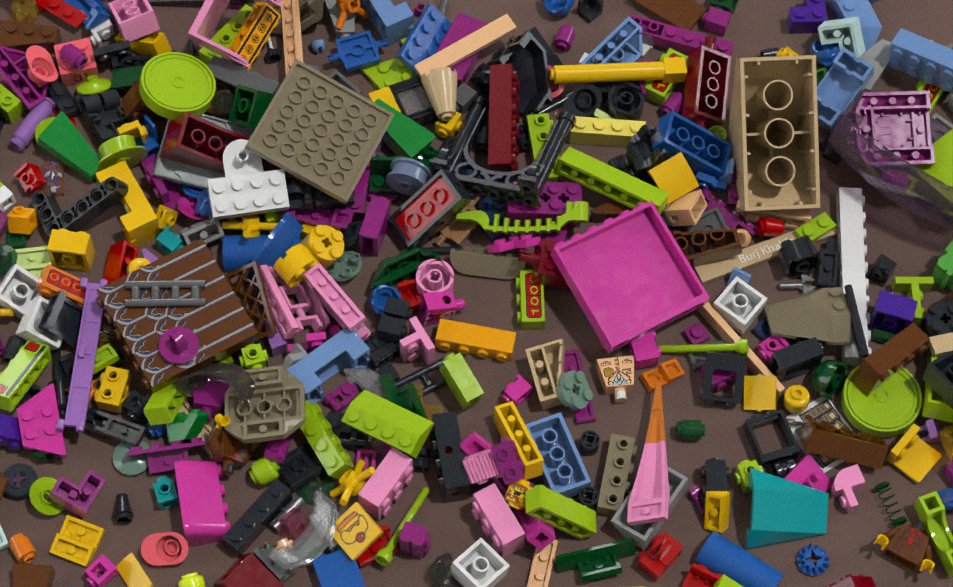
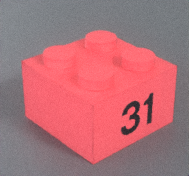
[53,37,100,87]

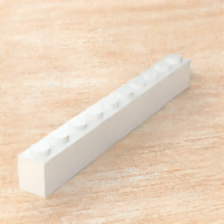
[836,187,872,366]

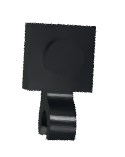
[818,135,848,165]

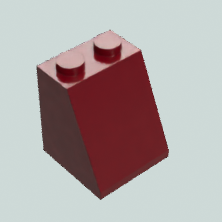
[214,553,284,587]

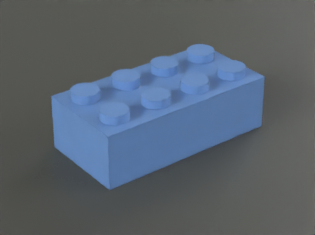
[888,28,953,93]
[525,412,591,498]

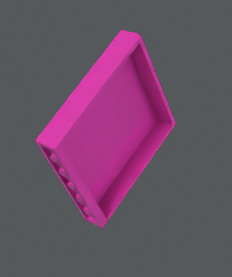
[550,201,710,353]

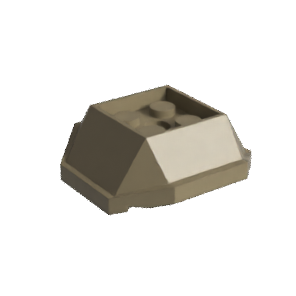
[225,365,306,443]

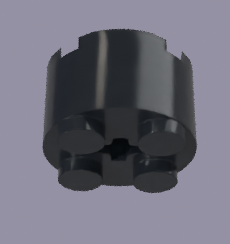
[606,82,645,121]
[777,235,821,279]
[921,301,953,337]

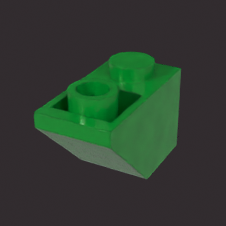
[166,409,210,443]

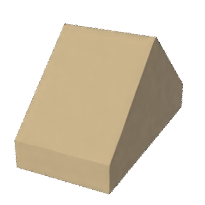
[728,55,820,211]

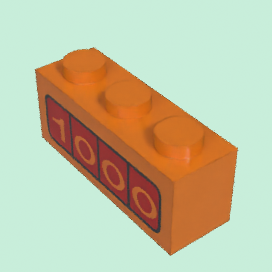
[35,264,89,307]

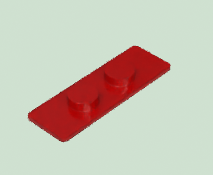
[35,0,87,28]

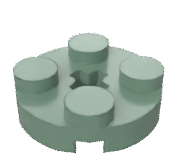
[557,370,593,411]

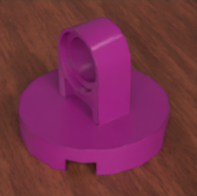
[159,326,199,366]

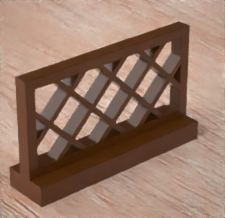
[224,261,277,351]

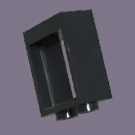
[767,337,824,383]
[743,409,800,469]

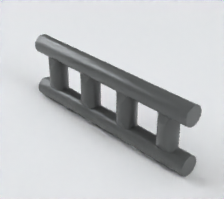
[125,280,205,307]

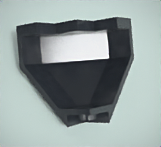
[469,31,553,116]

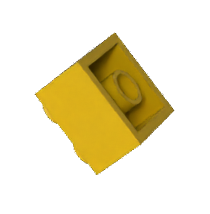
[47,229,96,272]

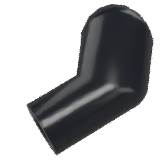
[516,124,530,150]

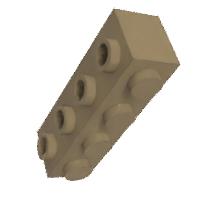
[596,433,637,517]

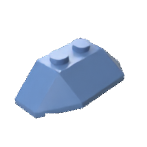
[826,0,882,53]
[580,16,643,64]

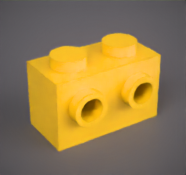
[94,366,132,413]

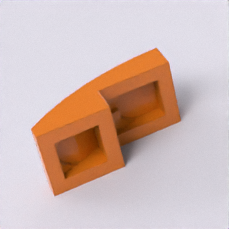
[640,358,685,393]

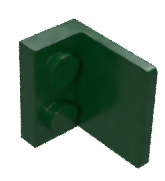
[369,155,407,195]

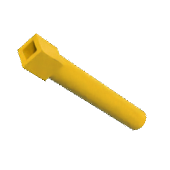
[550,57,687,84]

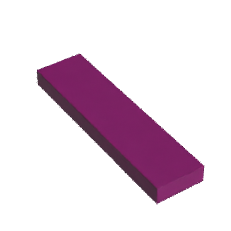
[564,349,596,425]

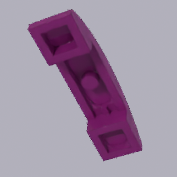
[276,206,354,231]

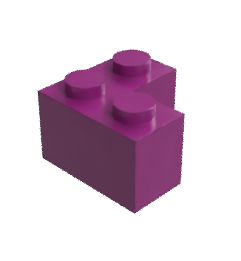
[48,469,107,519]

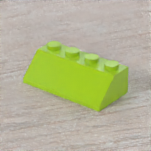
[341,390,434,459]

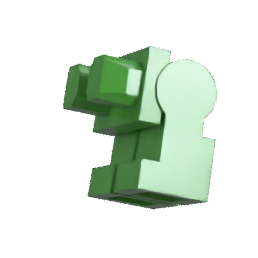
[931,240,953,291]

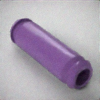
[9,97,55,151]

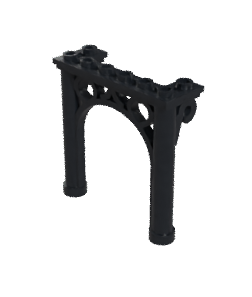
[429,96,577,207]

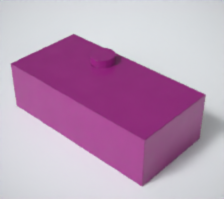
[436,12,487,88]

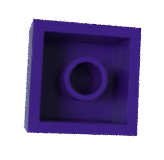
[868,290,918,334]

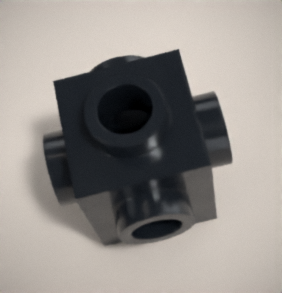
[121,390,150,424]

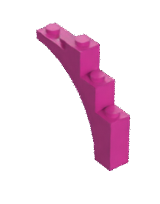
[460,431,556,551]

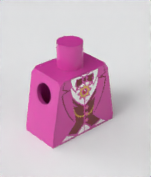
[418,291,465,327]

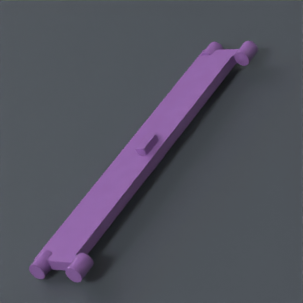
[55,277,108,433]

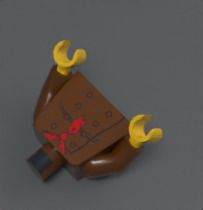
[207,414,261,475]
[873,520,935,575]

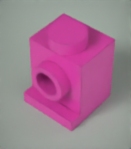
[757,335,789,365]
[501,374,532,408]
[84,554,119,587]

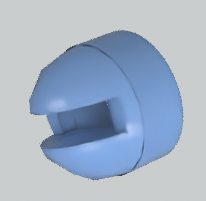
[310,39,325,53]

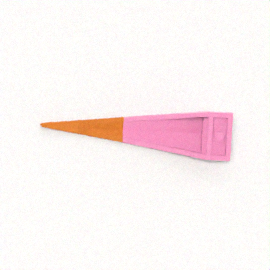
[627,381,670,526]

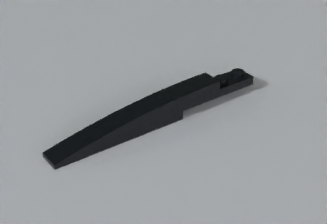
[0,372,147,447]

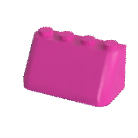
[174,460,231,547]

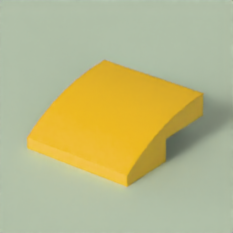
[648,152,699,205]
[49,515,106,567]

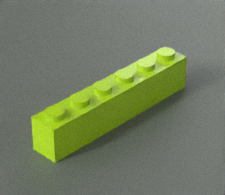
[556,146,669,214]

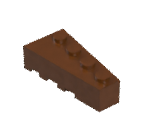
[0,20,62,54]
[671,228,742,267]
[850,322,930,397]
[799,415,889,470]

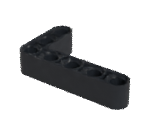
[31,177,129,236]

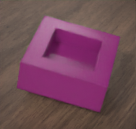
[683,322,710,345]

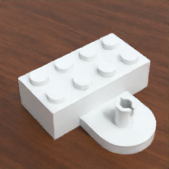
[207,139,290,221]

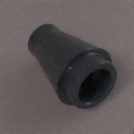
[113,493,134,525]

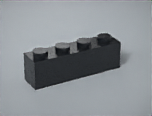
[222,479,293,558]

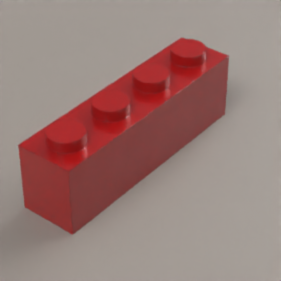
[103,240,139,319]

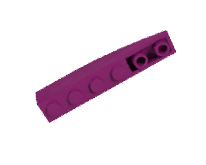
[630,14,734,57]

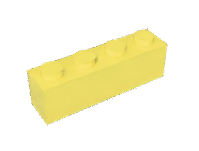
[570,116,646,147]

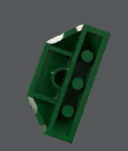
[370,247,441,295]

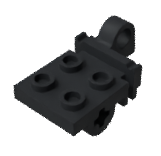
[74,89,128,142]
[287,182,355,211]

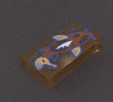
[44,160,64,196]

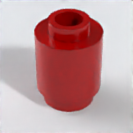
[755,217,785,237]

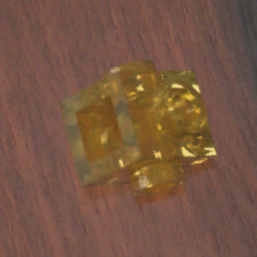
[11,0,39,24]

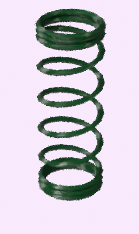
[875,481,907,527]

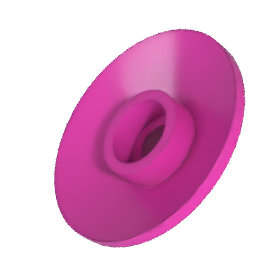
[177,196,209,220]

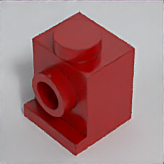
[14,162,47,194]

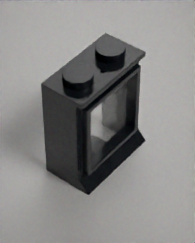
[389,76,439,126]

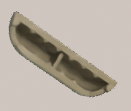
[450,246,526,279]

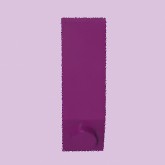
[345,161,370,216]

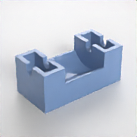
[360,0,414,47]
[817,47,874,134]
[287,327,371,403]

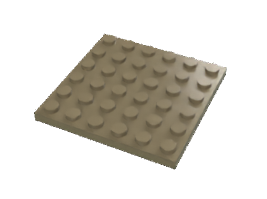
[245,59,395,204]

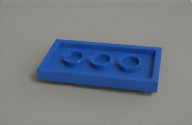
[396,3,452,76]

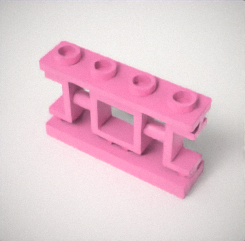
[304,263,372,341]
[253,265,330,339]

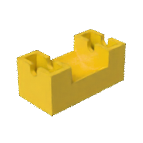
[95,160,161,247]

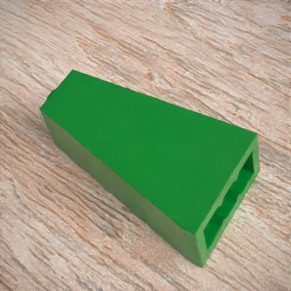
[374,99,436,159]
[38,111,101,183]

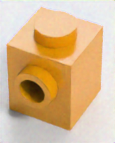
[7,206,38,235]

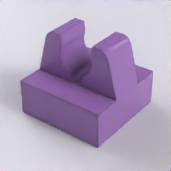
[919,419,944,444]

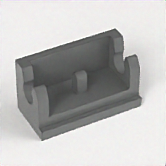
[253,541,296,585]

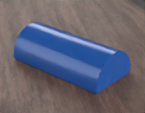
[223,234,301,273]
[694,531,785,587]

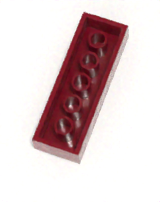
[488,64,520,172]

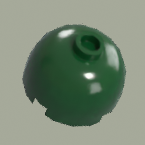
[811,359,848,400]

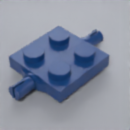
[327,30,388,73]

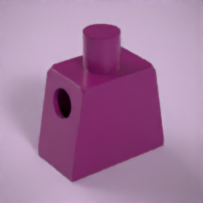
[193,375,231,423]

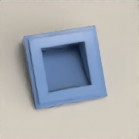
[717,158,735,184]
[727,267,751,287]

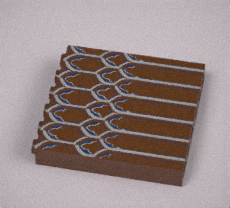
[95,238,258,393]

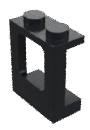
[701,350,747,406]

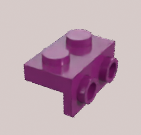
[491,435,525,485]

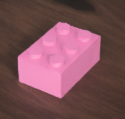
[108,0,161,42]
[358,447,414,521]
[471,483,525,558]

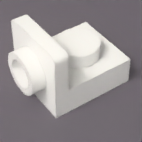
[89,20,115,48]

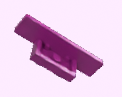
[141,154,184,218]
[695,187,758,236]
[126,437,207,474]

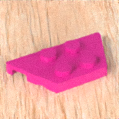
[17,384,67,458]

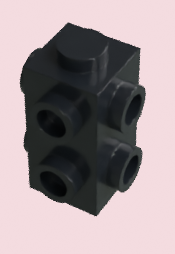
[700,458,731,498]

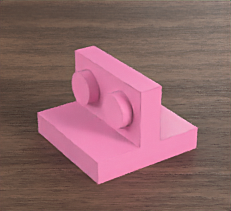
[399,316,435,365]

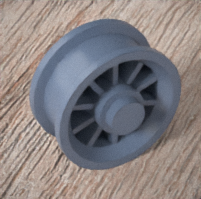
[386,157,431,196]

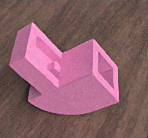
[831,464,865,514]

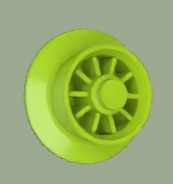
[97,135,148,171]

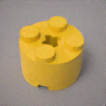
[301,225,344,269]
[273,243,319,289]

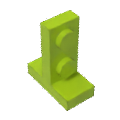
[891,277,934,326]

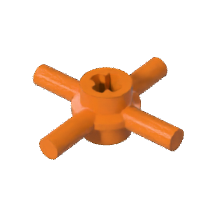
[335,0,369,30]

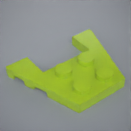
[359,38,416,90]

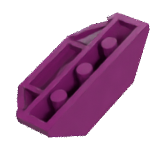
[0,45,49,110]

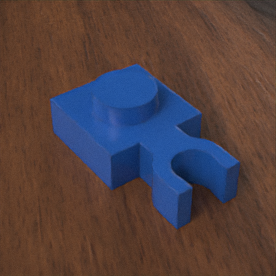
[696,171,728,194]

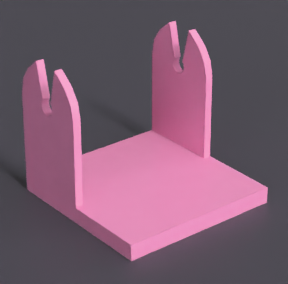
[188,0,282,67]

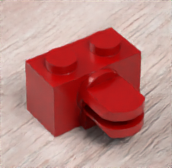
[637,532,684,582]

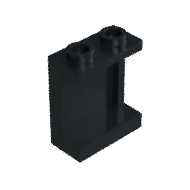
[38,290,83,349]

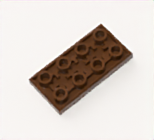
[628,0,707,31]

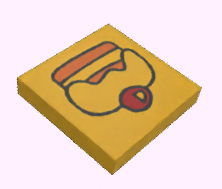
[327,502,384,561]

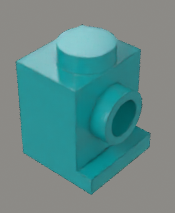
[155,226,185,255]
[153,476,180,511]

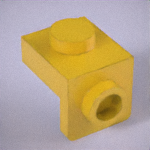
[435,111,463,138]
[117,120,148,144]

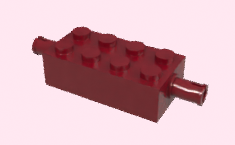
[682,35,731,130]
[517,239,571,291]

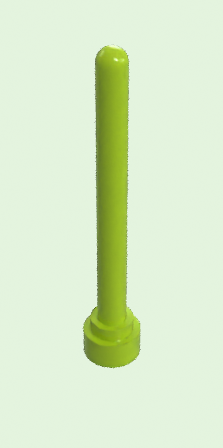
[659,339,749,355]
[375,487,430,566]

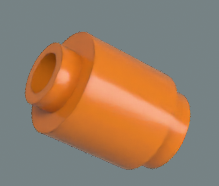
[9,533,37,564]

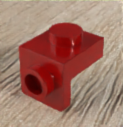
[397,279,421,310]

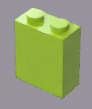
[439,352,484,410]

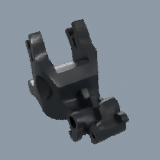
[608,125,669,181]

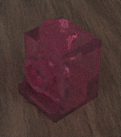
[278,507,313,541]

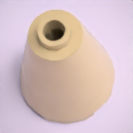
[421,67,458,121]

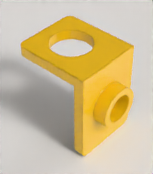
[156,205,179,230]

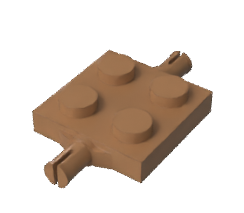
[434,195,481,247]

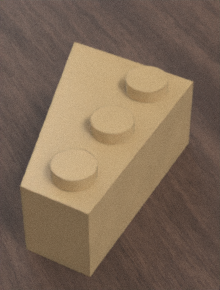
[525,338,565,410]

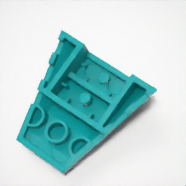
[745,468,829,549]

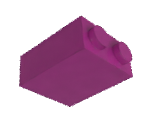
[359,196,391,257]

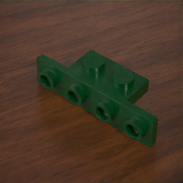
[378,373,428,420]
[555,538,636,582]

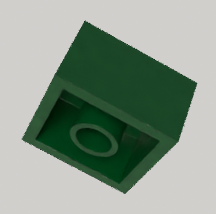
[228,84,275,128]

